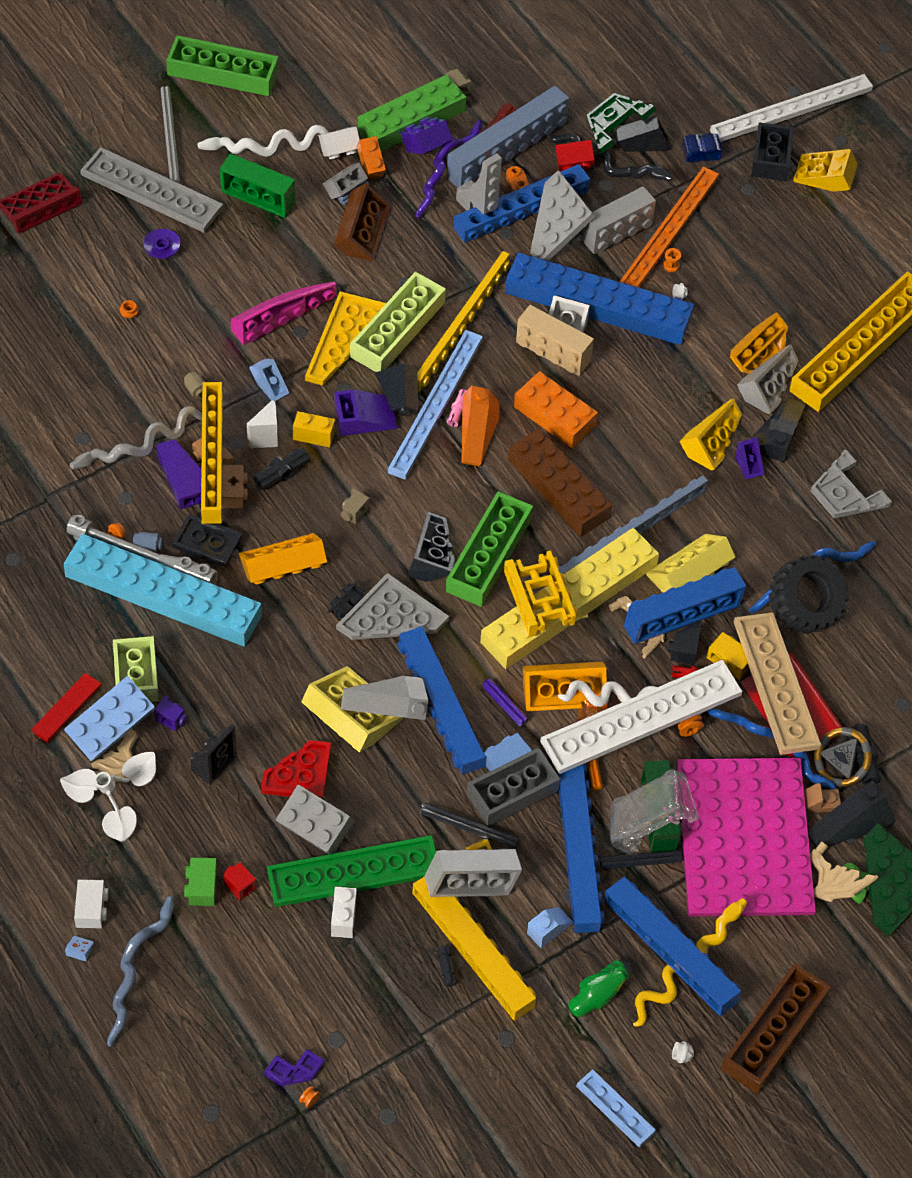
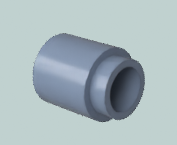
[133,531,163,553]

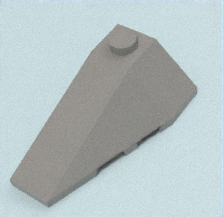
[737,344,799,414]

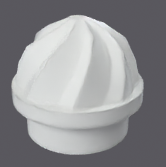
[672,1041,694,1063]

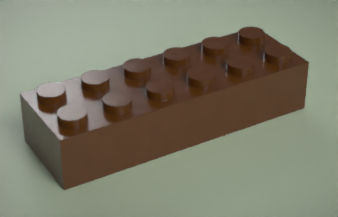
[508,429,612,537]
[721,963,831,1095]

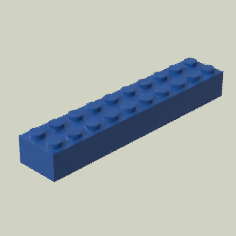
[505,253,694,345]

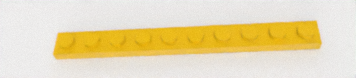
[417,251,510,392]

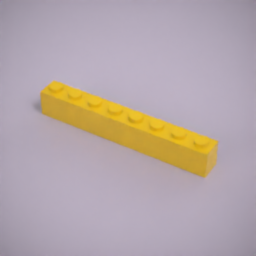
[201,382,223,524]
[412,877,536,1021]

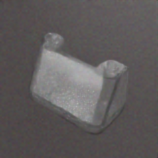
[610,770,699,854]

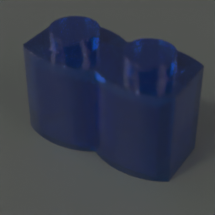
[682,133,723,163]

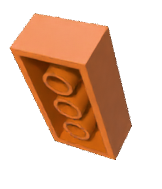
[514,371,598,448]

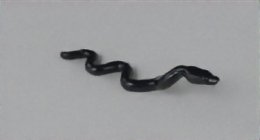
[549,133,673,181]

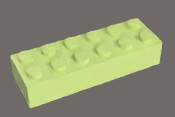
[350,272,446,372]

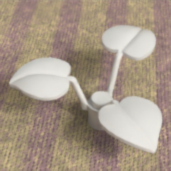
[60,752,156,842]

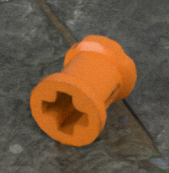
[663,248,681,272]

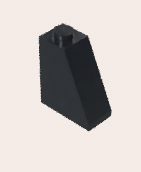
[615,115,670,152]
[376,363,418,416]

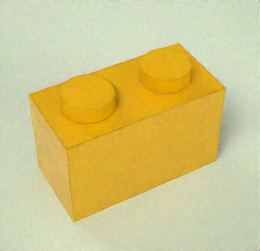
[293,411,335,447]
[707,632,750,680]

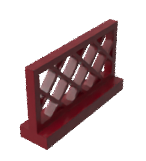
[0,172,82,234]

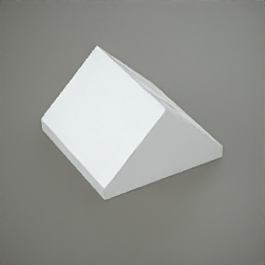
[549,295,590,333]
[247,400,278,448]

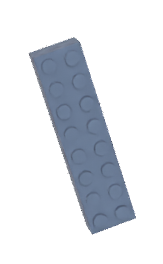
[447,86,569,188]

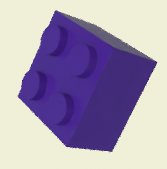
[400,117,453,154]

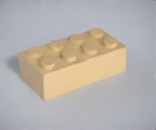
[516,305,594,376]

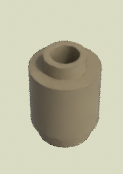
[184,372,205,399]

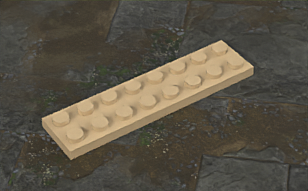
[734,612,821,755]

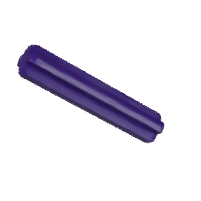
[483,678,528,726]

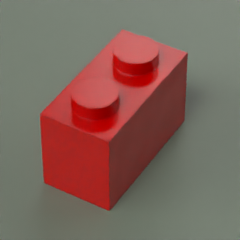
[555,140,594,171]

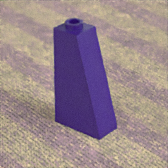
[156,439,202,510]

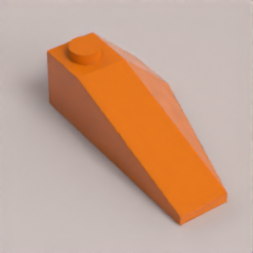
[462,385,499,466]

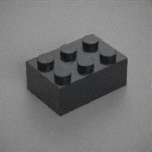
[751,122,794,181]

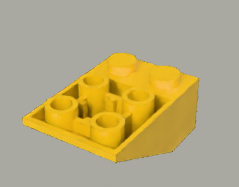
[793,149,858,192]

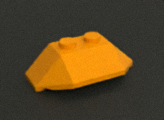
[730,312,788,374]

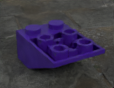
[334,390,397,436]

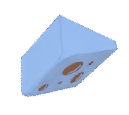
[65,936,94,961]

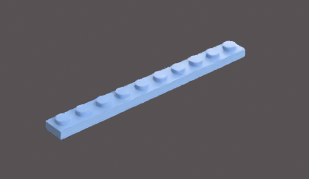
[388,330,483,480]

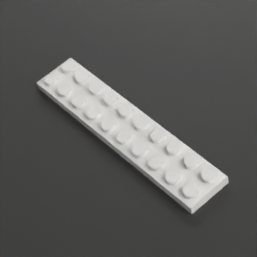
[541,660,742,774]

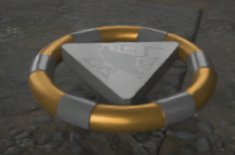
[814,727,872,787]

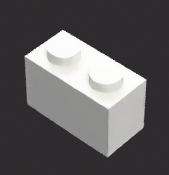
[318,127,359,159]
[74,880,108,928]
[331,887,356,938]

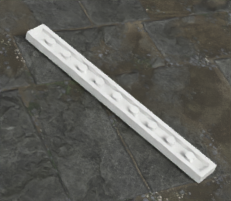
[710,74,873,143]

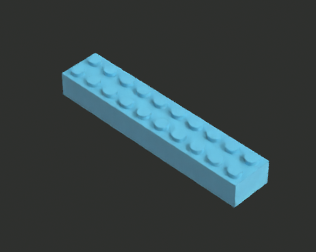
[64,534,262,647]

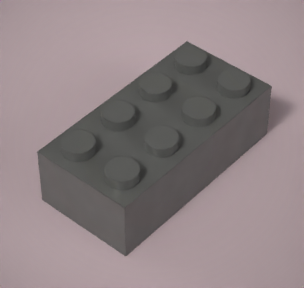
[466,747,560,826]

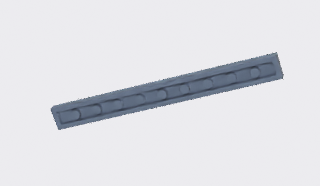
[558,476,708,575]

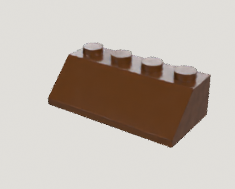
[334,183,391,261]

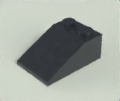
[190,724,237,785]

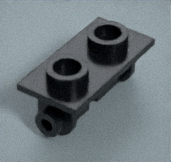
[327,580,364,619]

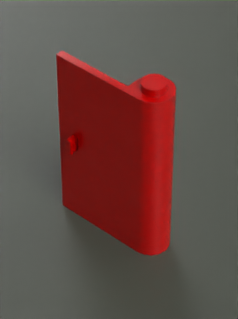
[741,653,843,758]

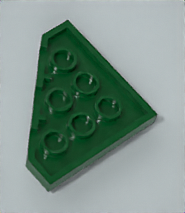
[863,823,912,937]

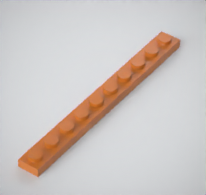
[620,167,719,288]

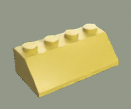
[646,534,735,593]

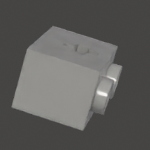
[322,163,368,199]

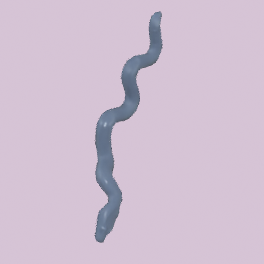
[107,895,174,1047]

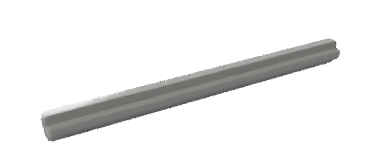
[161,86,180,183]

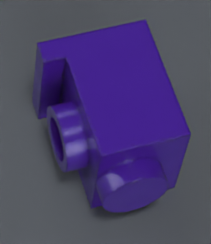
[154,695,188,731]

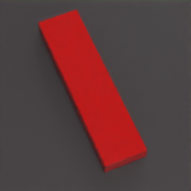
[32,673,101,743]

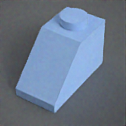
[249,359,289,401]
[527,907,573,948]

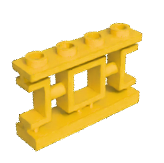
[504,551,578,637]

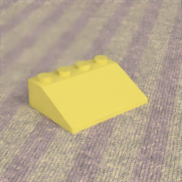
[302,666,404,752]

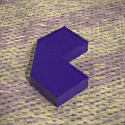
[264,1049,325,1086]

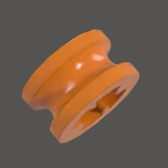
[299,1086,321,1109]

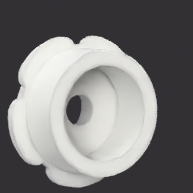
[672,283,687,300]

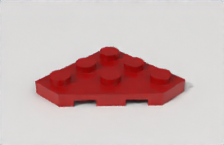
[261,740,331,799]

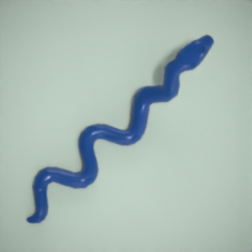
[749,541,876,613]
[706,707,836,789]

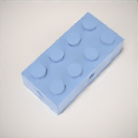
[64,676,155,763]

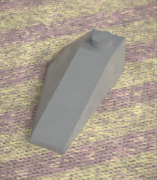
[341,675,428,720]

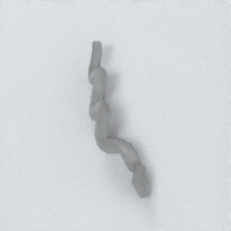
[70,406,202,470]

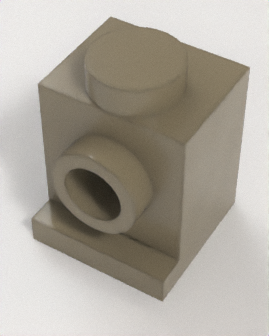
[445,69,471,95]
[341,488,369,524]

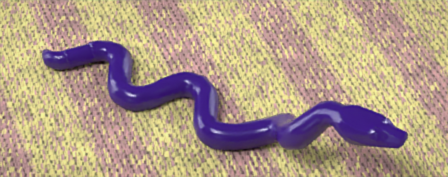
[415,120,483,219]

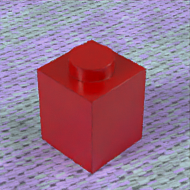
[223,862,257,901]

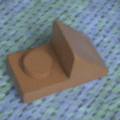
[804,783,841,813]

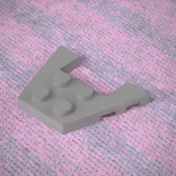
[810,450,892,518]

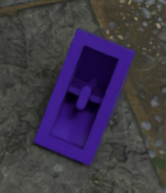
[735,437,764,479]

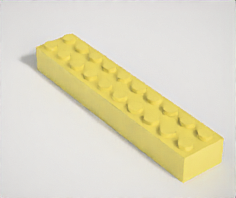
[480,528,659,669]

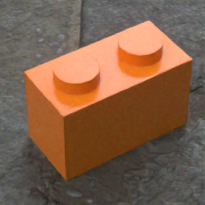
[356,136,386,180]

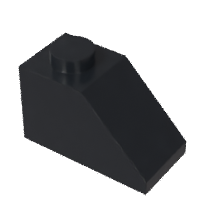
[668,620,702,665]

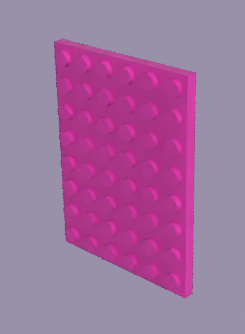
[677,758,816,917]

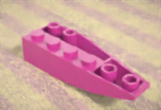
[231,282,336,345]

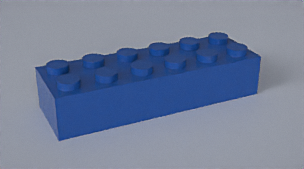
[623,567,746,645]

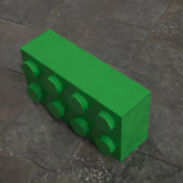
[220,153,295,218]

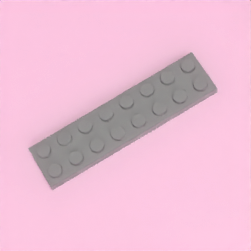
[81,147,223,233]

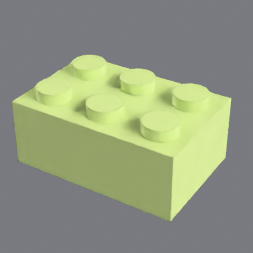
[113,636,159,702]

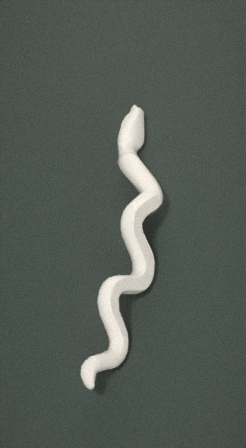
[198,125,329,157]
[558,680,674,707]

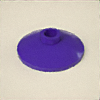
[143,229,180,259]

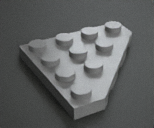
[530,171,596,261]
[336,573,449,640]

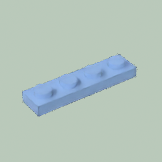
[576,1069,656,1148]

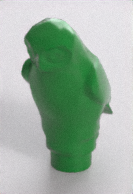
[568,960,630,1017]

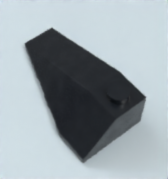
[752,398,806,463]
[407,512,455,582]
[808,781,895,848]

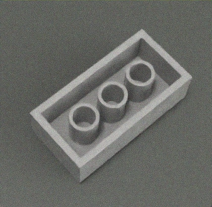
[581,187,656,254]
[424,849,522,897]

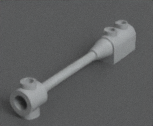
[67,515,218,585]

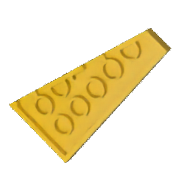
[305,292,386,385]

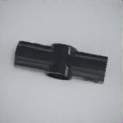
[253,447,310,490]
[851,724,881,785]

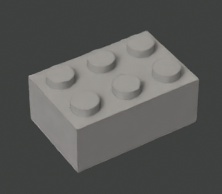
[276,785,355,854]

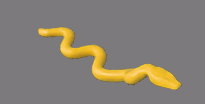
[633,898,747,1027]

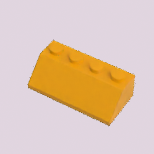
[239,533,327,584]
[523,662,607,711]

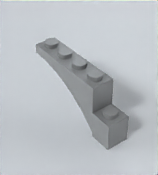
[456,154,502,215]

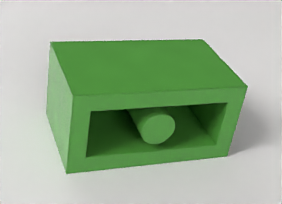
[184,858,217,906]

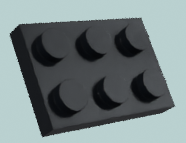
[172,514,243,567]

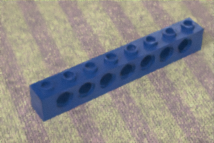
[453,164,590,243]

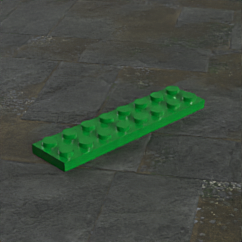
[266,835,436,907]

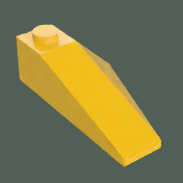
[680,399,742,470]

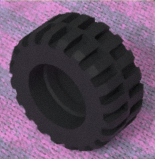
[769,555,849,634]

